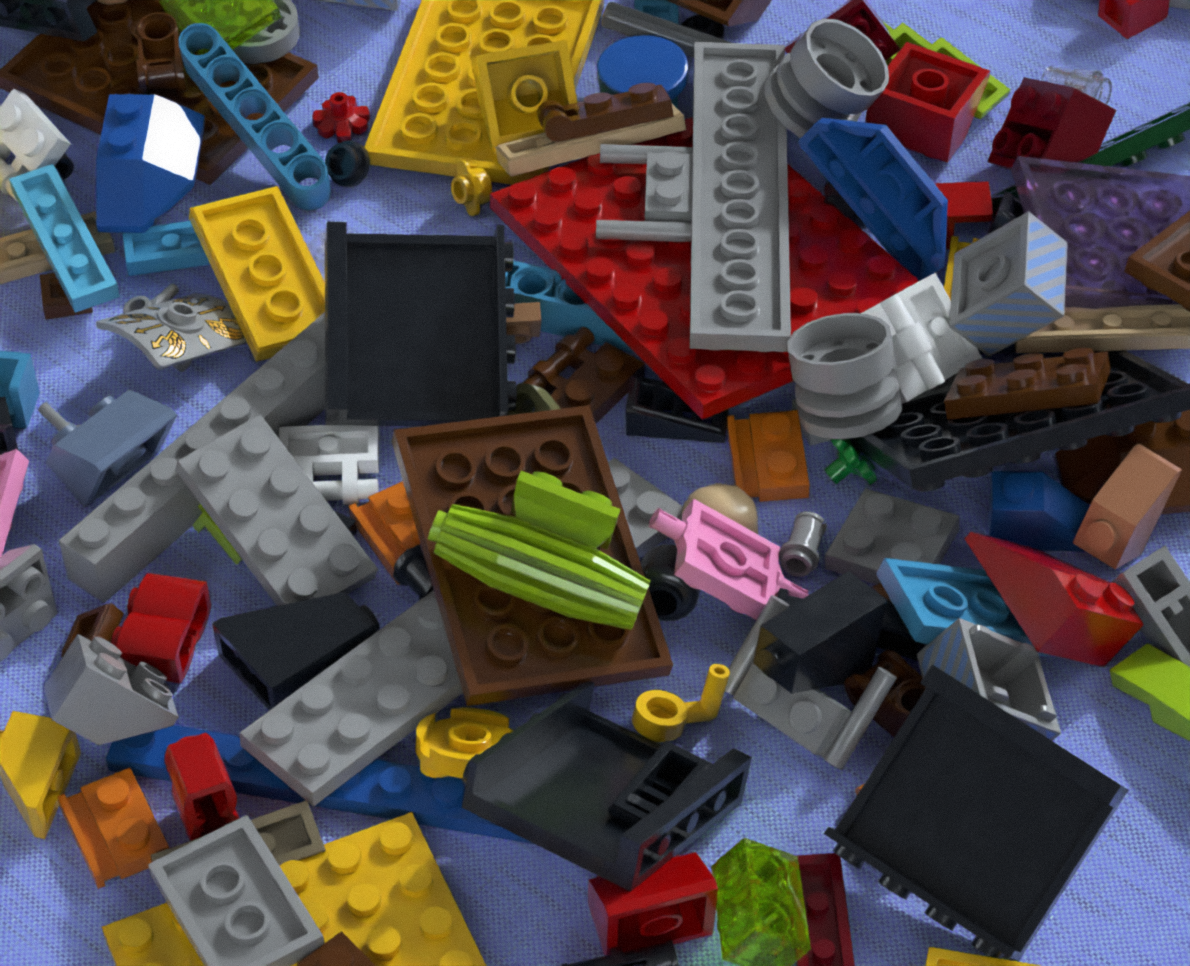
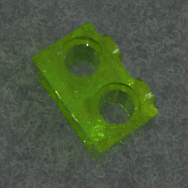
[711,838,811,966]

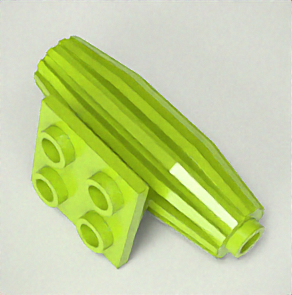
[428,471,651,630]

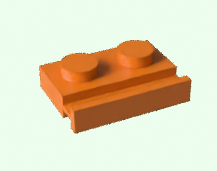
[727,410,810,502]
[348,481,421,585]
[57,767,169,889]

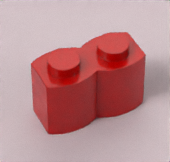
[111,573,211,683]
[164,732,239,841]

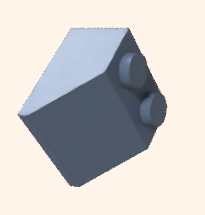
[46,389,177,507]

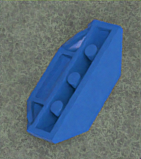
[96,94,205,233]
[797,118,948,281]

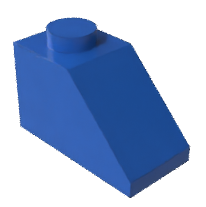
[988,471,1089,552]

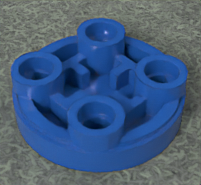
[597,35,688,100]

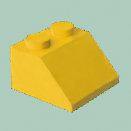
[471,40,578,147]

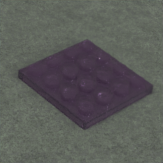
[1011,156,1190,309]

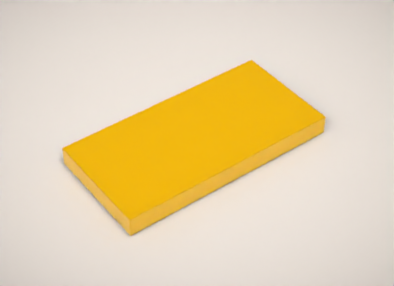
[189,186,325,362]

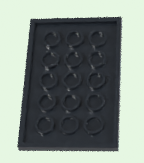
[850,350,1190,492]

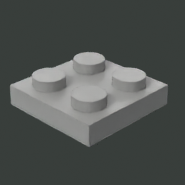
[825,488,959,584]

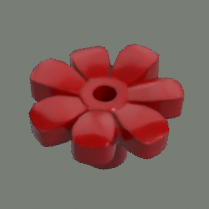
[312,92,370,143]

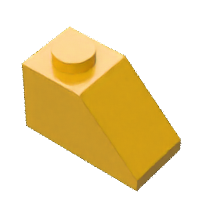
[0,711,81,839]

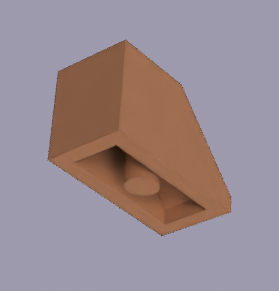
[1073,444,1182,570]

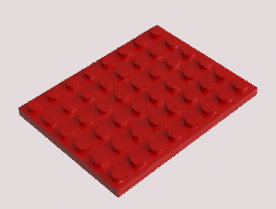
[490,116,919,420]

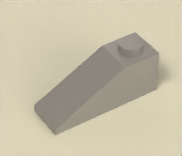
[1111,546,1190,667]

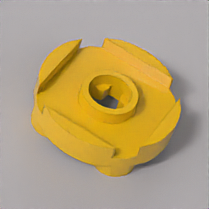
[415,707,519,778]

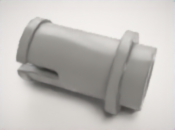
[779,511,827,577]

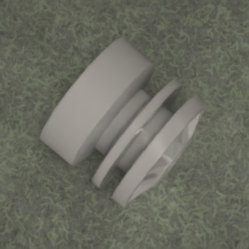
[765,19,889,138]
[787,313,902,439]

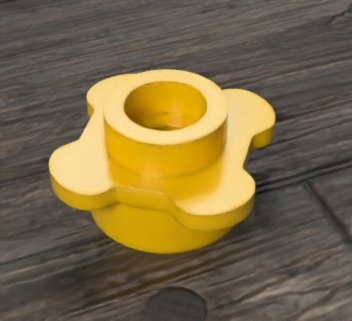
[451,161,492,216]

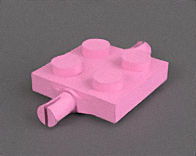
[648,499,809,620]

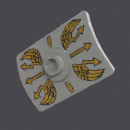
[96,293,247,372]

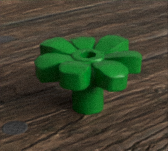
[824,439,877,485]

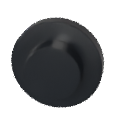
[325,141,370,187]

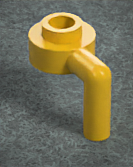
[632,664,730,742]

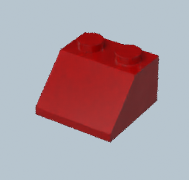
[865,42,990,163]
[588,852,718,956]

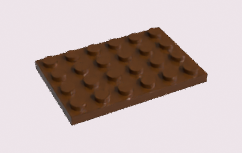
[0,0,319,185]
[391,405,673,706]

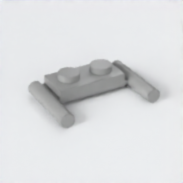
[596,144,693,242]
[725,595,897,770]

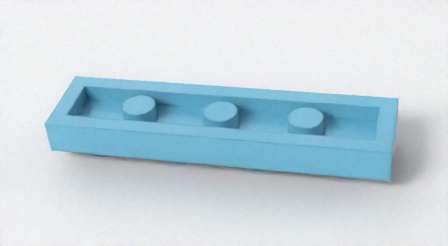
[9,164,120,313]

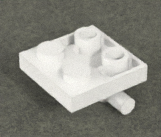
[861,273,983,404]

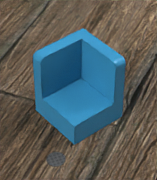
[0,351,40,429]

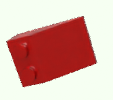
[964,532,1144,667]

